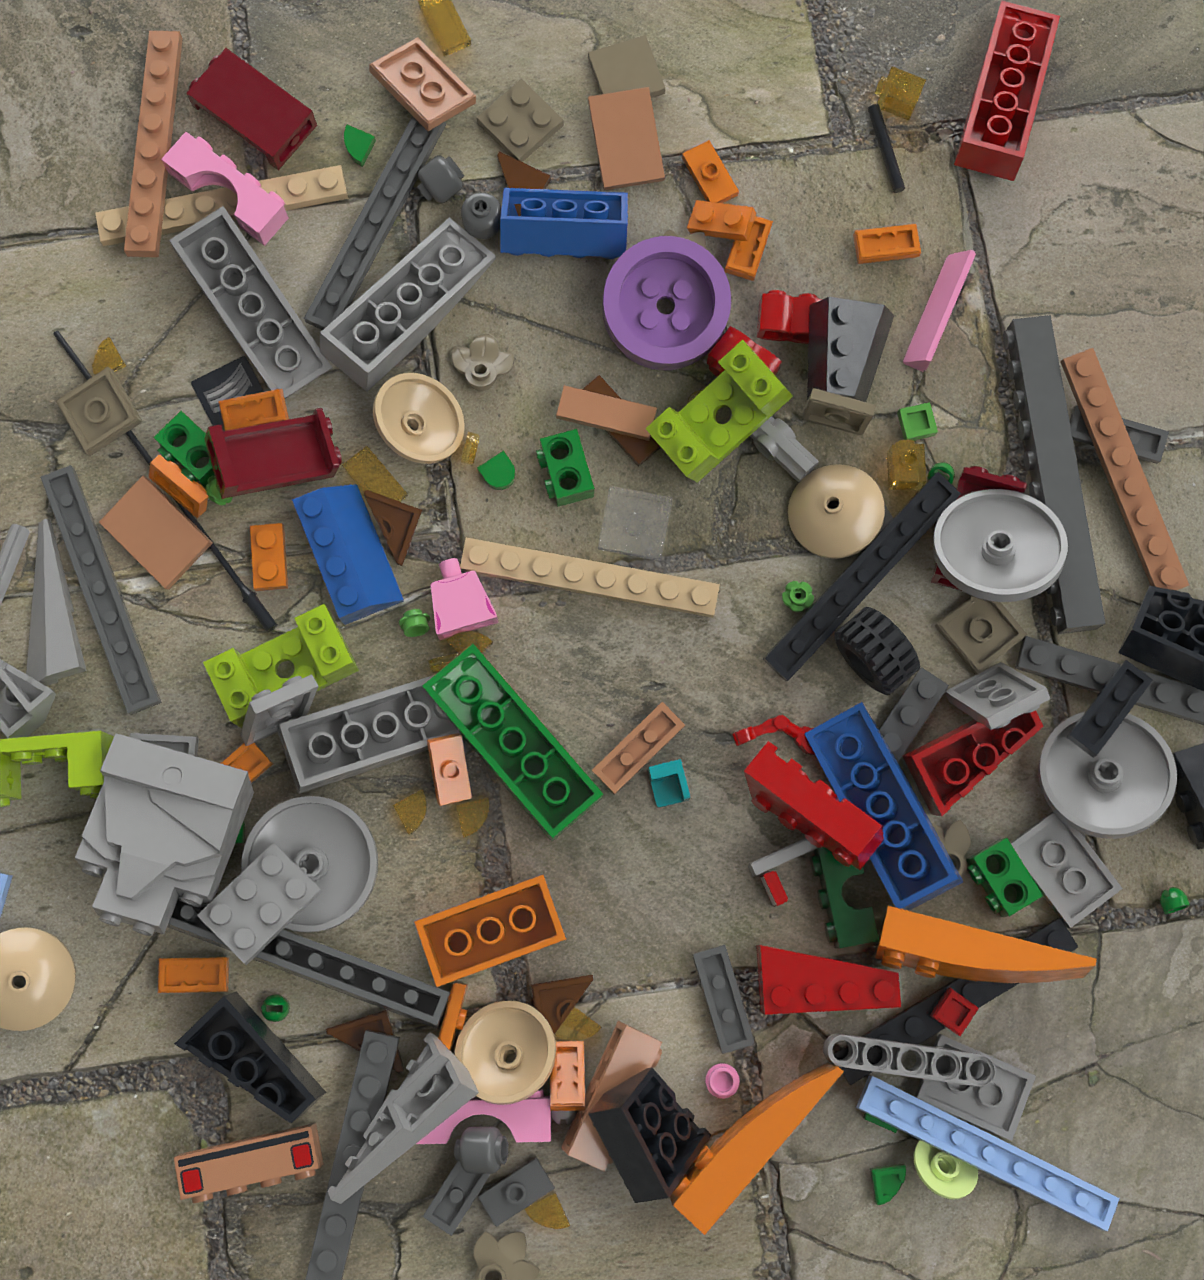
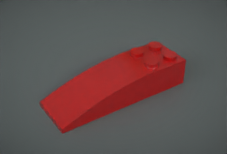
[954,0,1060,181]

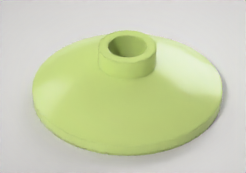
[914,1140,978,1199]

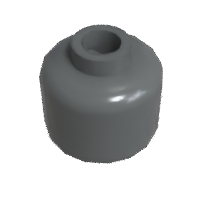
[417,155,465,203]
[461,192,501,239]
[454,1127,508,1174]

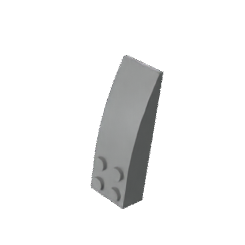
[169,206,332,399]
[320,217,496,392]
[277,675,463,794]

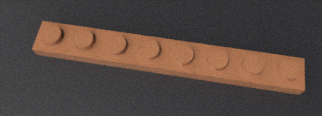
[124,31,183,257]
[1060,348,1189,590]

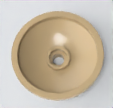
[373,373,465,464]
[788,464,885,559]
[0,927,76,1031]
[455,1001,556,1105]

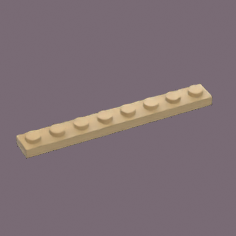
[95,165,348,246]
[460,537,720,618]

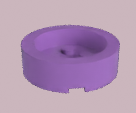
[602,236,731,370]

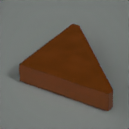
[497,151,551,216]
[364,489,422,566]
[531,974,594,1035]
[326,1010,405,1073]

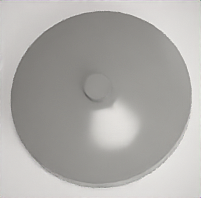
[933,489,1068,602]
[1038,711,1177,839]
[241,796,378,932]

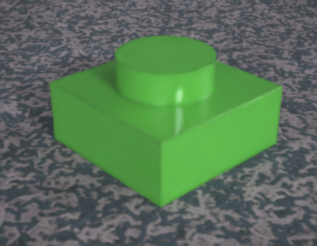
[897,402,938,442]

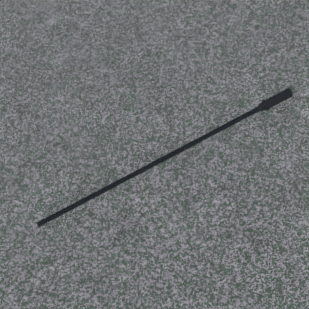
[53,331,278,632]

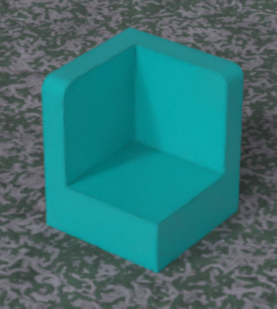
[647,759,691,808]

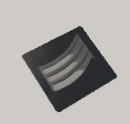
[191,356,264,427]

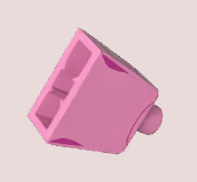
[431,558,499,640]

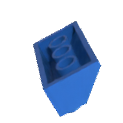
[500,188,628,259]
[292,484,404,625]

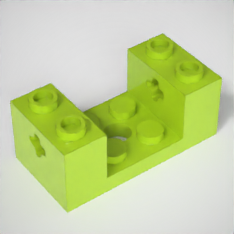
[645,340,793,483]
[203,604,360,728]
[0,731,114,807]

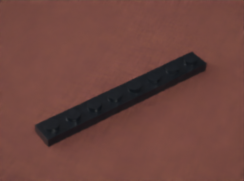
[763,472,961,681]
[833,918,1079,1085]

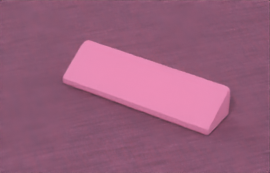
[903,250,976,372]

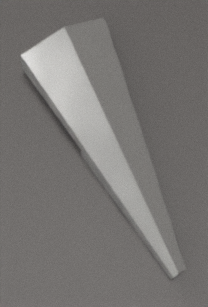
[26,519,87,686]
[0,659,56,738]
[328,1032,479,1204]

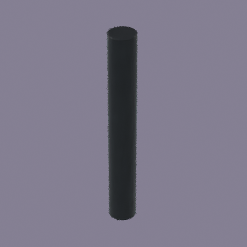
[868,104,905,193]

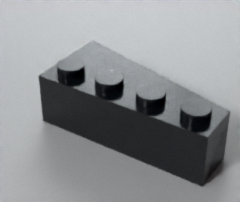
[174,991,326,1123]

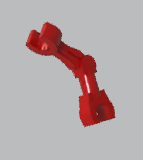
[732,715,815,755]

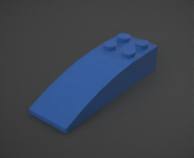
[805,702,963,911]

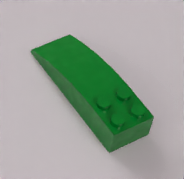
[422,644,604,841]

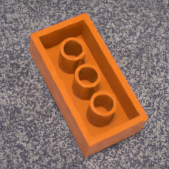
[414,875,567,987]

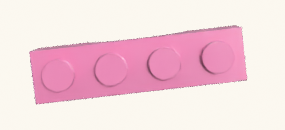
[161,132,289,246]
[416,1090,551,1144]

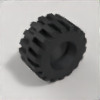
[834,607,920,695]

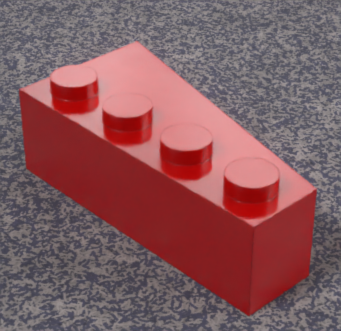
[903,710,1044,816]
[744,741,884,870]
[756,945,901,1015]

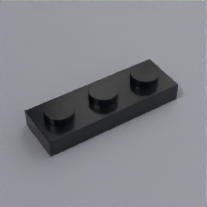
[1066,660,1153,758]

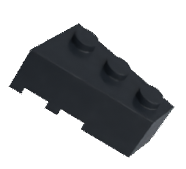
[1172,743,1204,850]

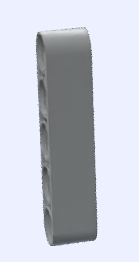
[823,1033,997,1087]

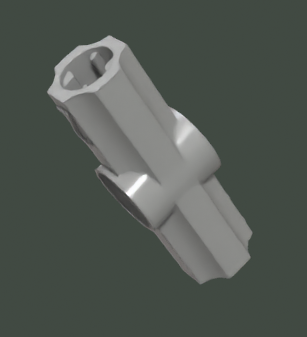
[731,414,819,483]

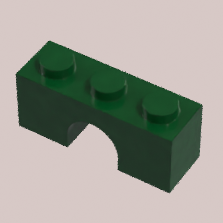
[810,847,879,948]

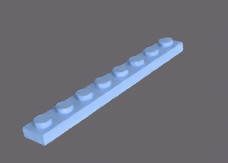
[856,1076,1120,1231]

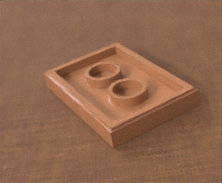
[369,37,476,131]
[588,87,665,191]
[99,476,213,589]

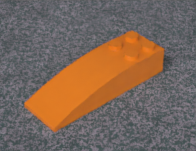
[875,906,1097,983]
[670,1062,844,1235]

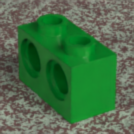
[153,411,215,488]
[536,429,595,507]
[966,838,1043,917]

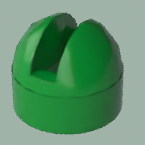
[928,462,955,484]
[1160,887,1190,914]
[261,994,290,1022]

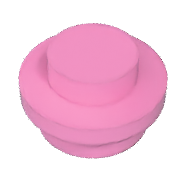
[705,1063,740,1099]

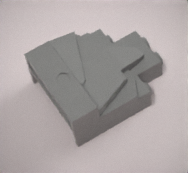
[75,733,254,936]

